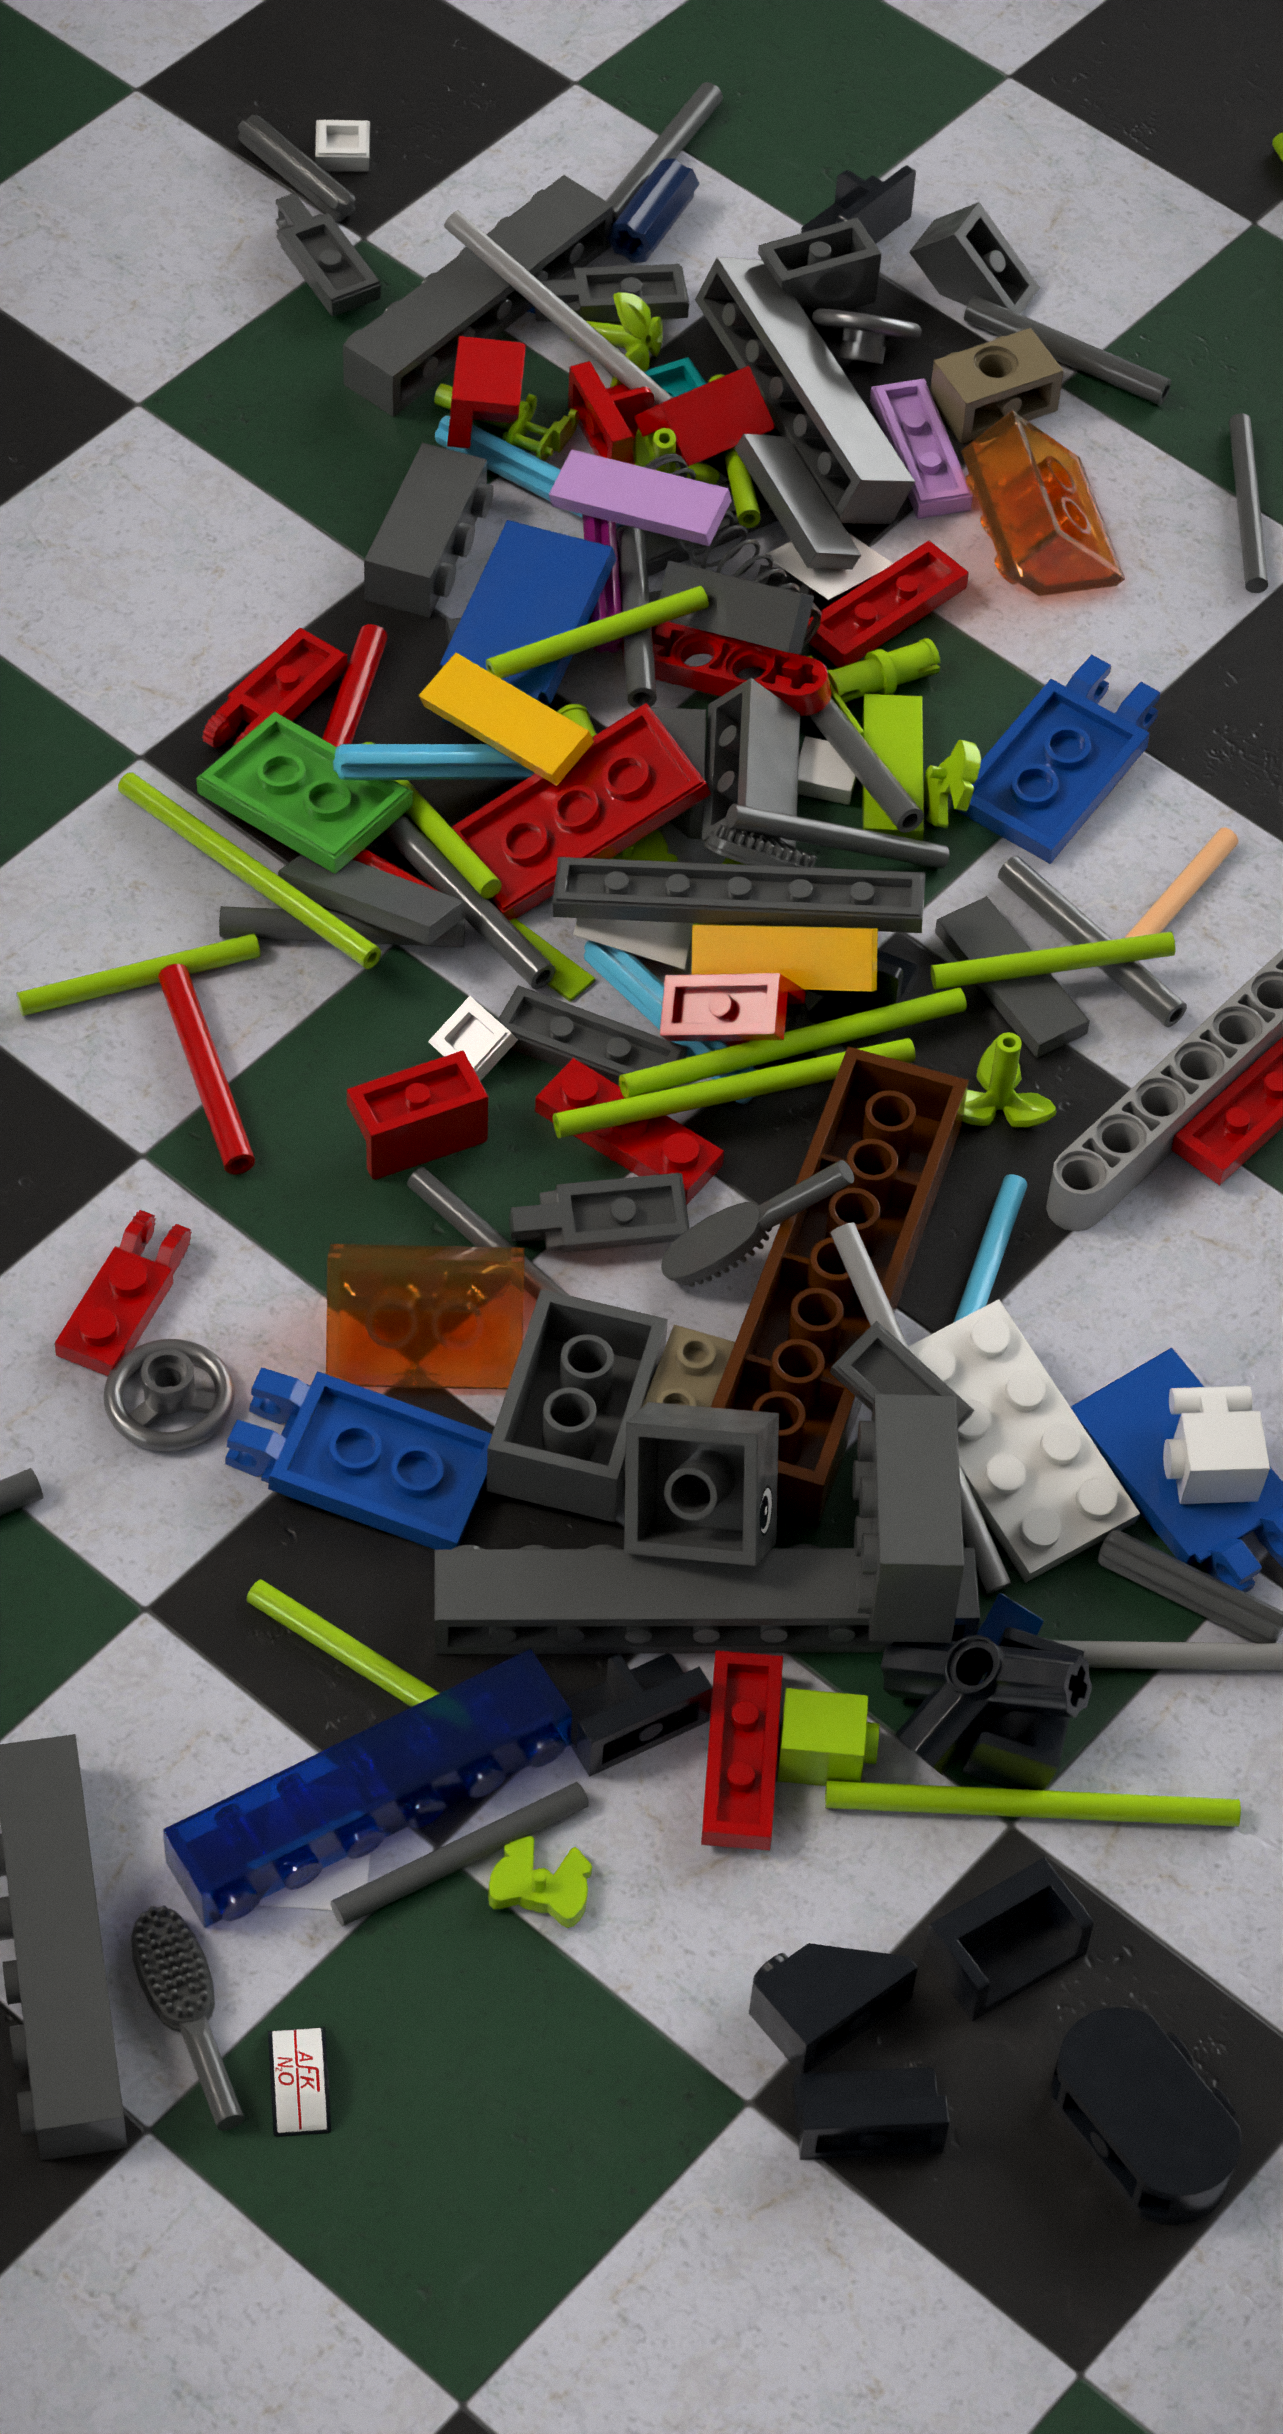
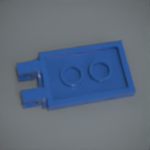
[440,520,617,724]
[951,654,1161,864]
[1071,1347,1283,1593]
[225,1367,492,1550]

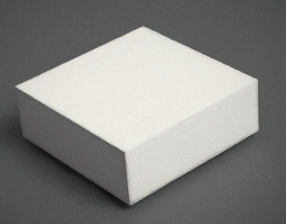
[315,120,370,172]
[797,736,857,805]
[428,996,518,1081]

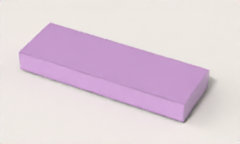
[870,378,973,519]
[549,449,732,546]

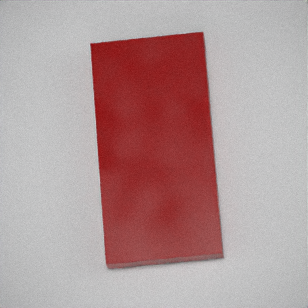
[451,703,711,920]

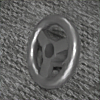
[812,309,921,364]
[103,1339,235,1451]

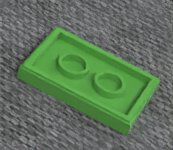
[196,712,413,874]

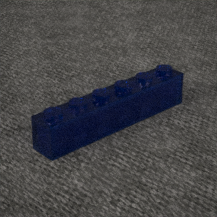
[163,1649,572,1928]

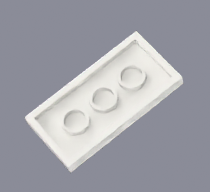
[908,1299,1140,1583]

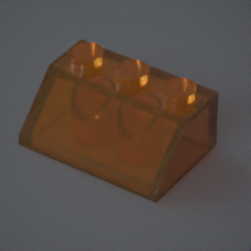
[961,411,1125,596]
[326,1244,524,1390]

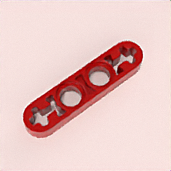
[621,622,832,716]

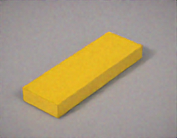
[419,653,594,786]
[692,924,878,992]

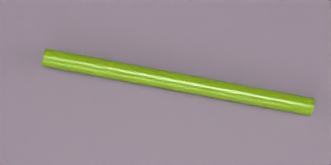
[118,772,381,969]
[619,987,967,1098]
[553,1038,916,1138]
[825,1781,1241,1827]

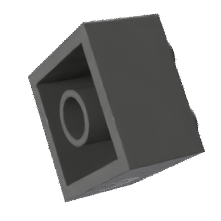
[624,1402,779,1566]

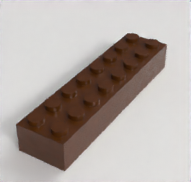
[711,1046,969,1528]

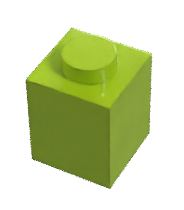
[777,1688,880,1786]

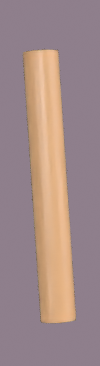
[1124,827,1238,938]

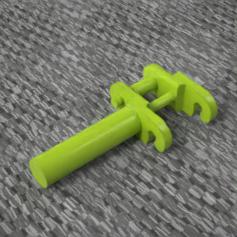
[434,383,579,461]

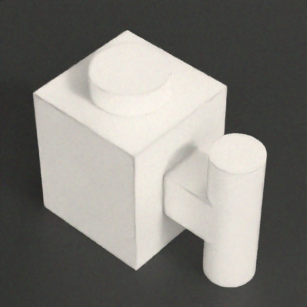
[1163,1386,1270,1504]

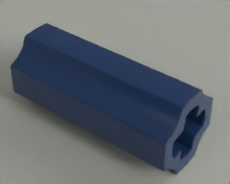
[607,159,700,263]

